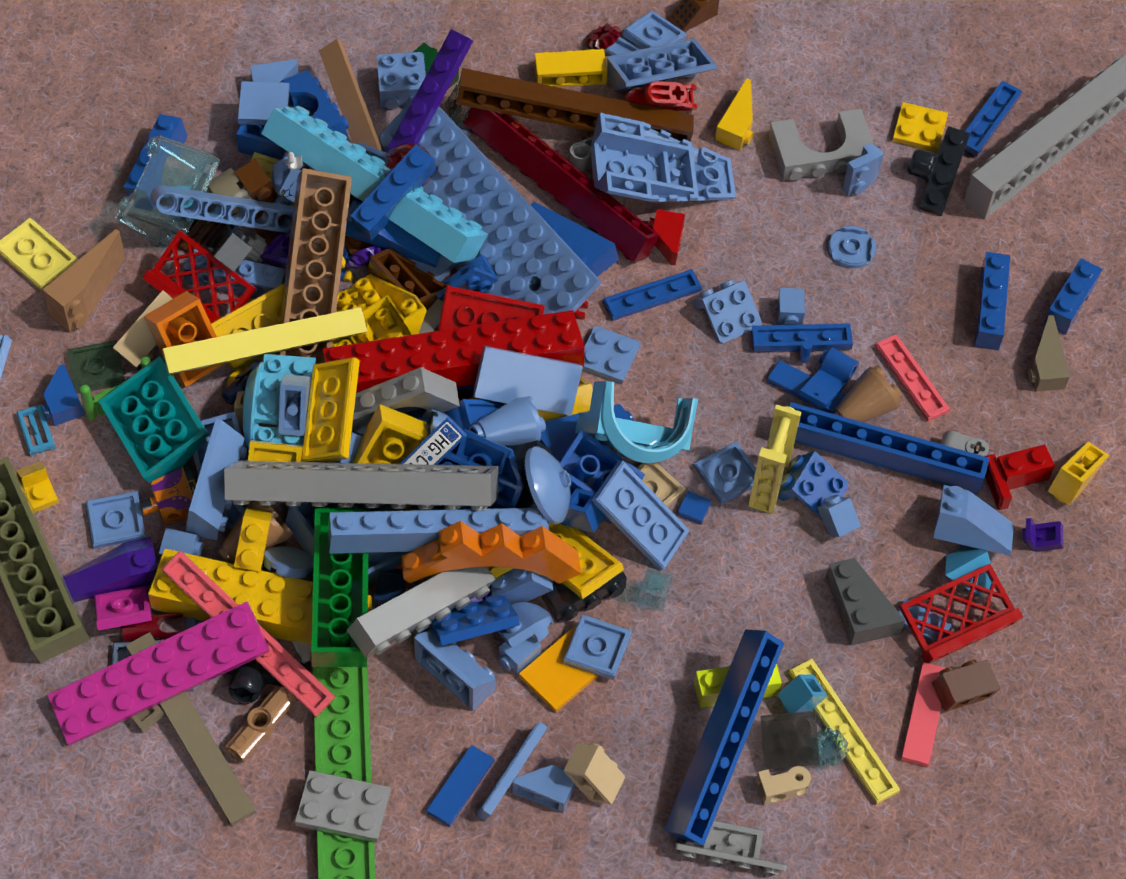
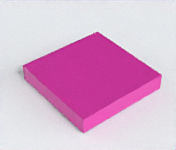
[94,586,152,631]

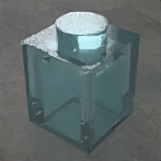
[638,568,673,611]

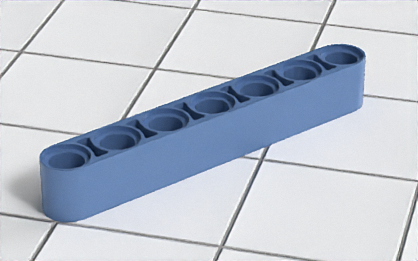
[151,185,294,233]

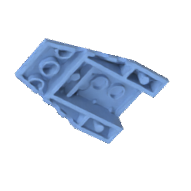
[590,113,736,202]

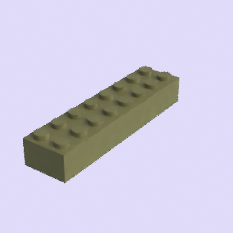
[0,457,90,663]

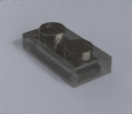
[445,85,469,126]

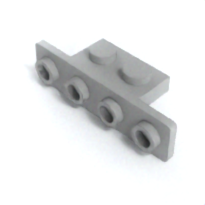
[675,820,787,874]

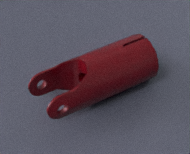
[122,613,183,642]

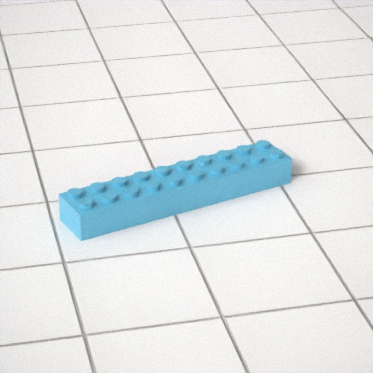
[261,106,488,263]

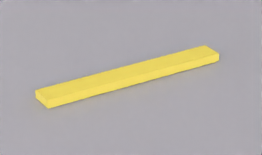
[162,307,367,375]

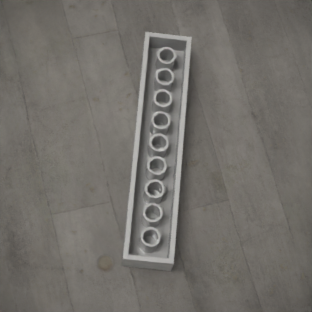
[964,54,1126,219]
[224,461,498,510]

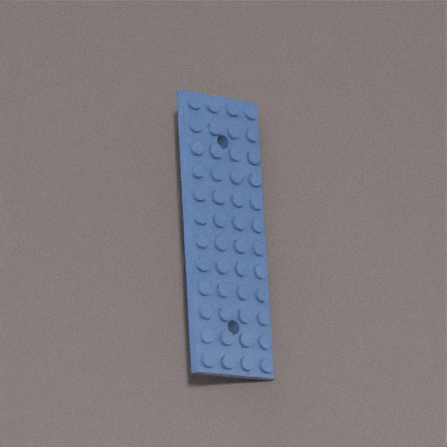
[378,94,602,314]

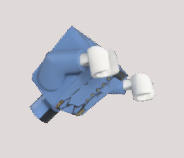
[271,151,315,205]

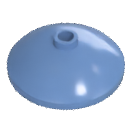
[525,446,571,524]

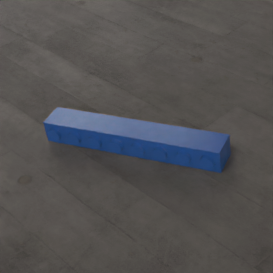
[789,402,989,494]
[664,629,784,846]

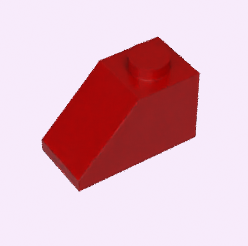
[649,209,685,265]

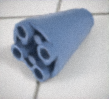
[469,396,546,448]

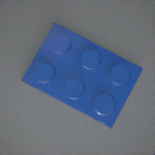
[430,595,520,646]

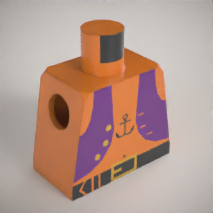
[139,465,196,524]

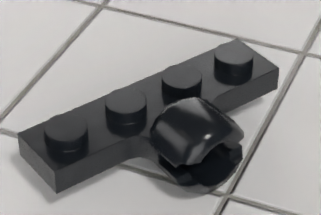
[908,126,970,216]
[226,659,311,704]

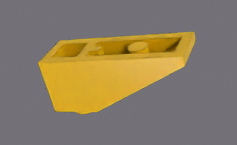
[715,78,754,151]
[1048,442,1109,505]

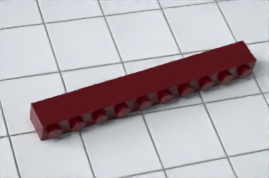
[463,107,660,262]

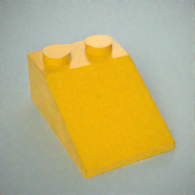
[353,404,429,464]

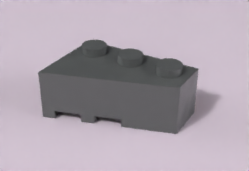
[826,558,905,646]

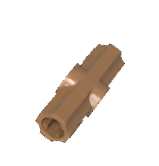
[225,686,296,763]

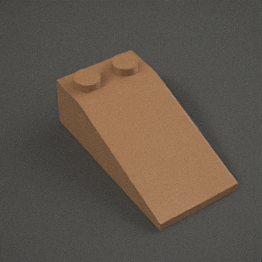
[43,229,125,333]

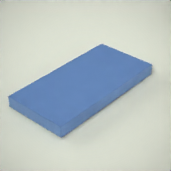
[472,346,583,416]
[591,461,690,570]

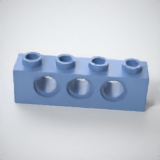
[184,249,286,299]

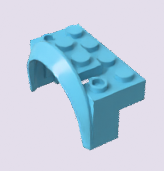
[243,354,317,454]
[575,381,698,463]

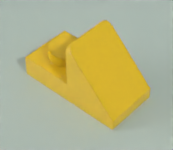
[16,461,59,512]

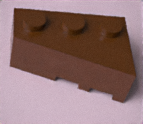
[367,248,450,312]

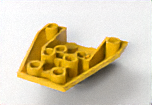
[332,274,427,347]

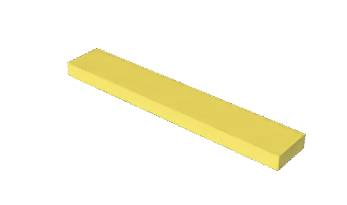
[789,659,900,805]

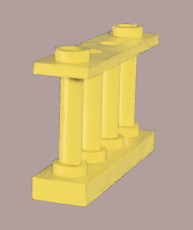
[748,405,801,514]

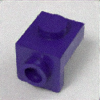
[1022,518,1064,552]

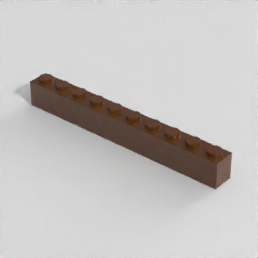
[456,68,694,141]

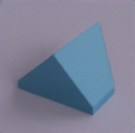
[945,545,992,596]

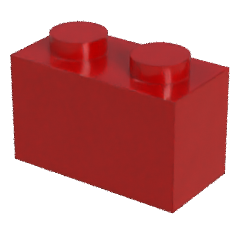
[997,444,1055,490]

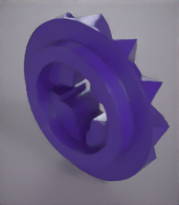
[346,246,384,269]

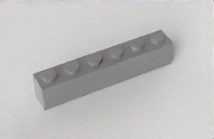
[347,567,496,657]

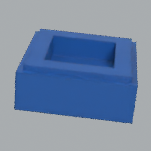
[678,491,712,525]

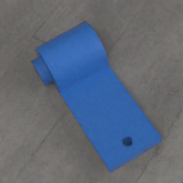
[799,347,859,408]

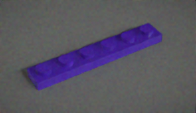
[385,29,473,165]

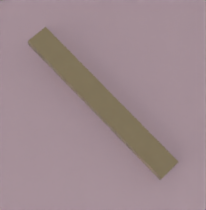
[126,632,256,826]

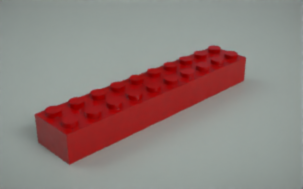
[323,310,585,393]

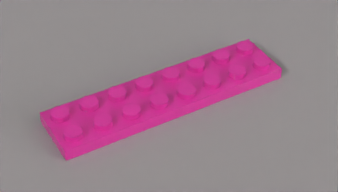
[48,601,270,745]

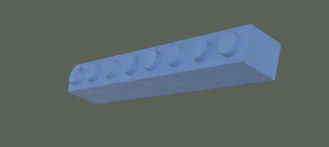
[328,508,548,554]

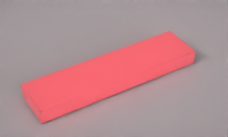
[875,334,950,422]
[901,662,945,767]

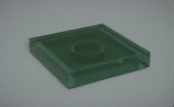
[67,340,125,394]

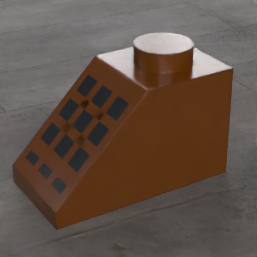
[667,0,719,32]

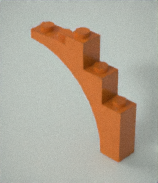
[401,521,581,584]

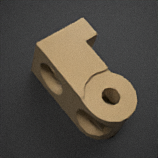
[755,766,811,805]

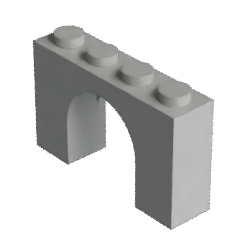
[769,109,874,180]
[352,367,460,435]

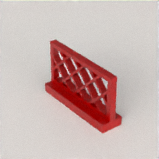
[142,230,256,324]
[899,564,1023,664]

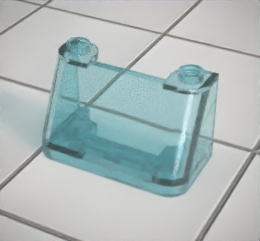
[116,135,220,248]

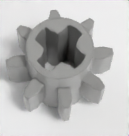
[244,234,267,263]

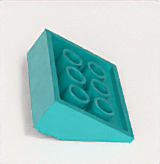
[98,356,209,483]

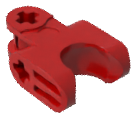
[625,81,697,111]

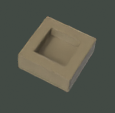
[132,705,165,732]

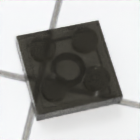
[760,711,821,771]

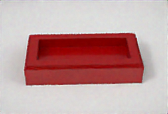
[985,454,1012,510]

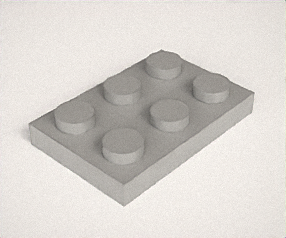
[295,770,391,843]

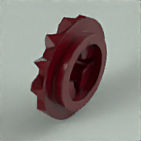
[585,23,621,50]

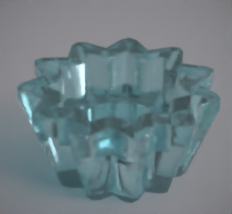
[811,727,849,766]

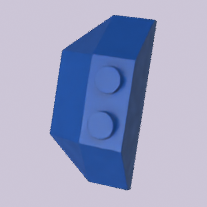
[437,429,524,508]

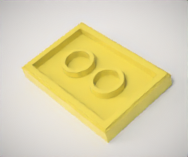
[0,218,79,292]

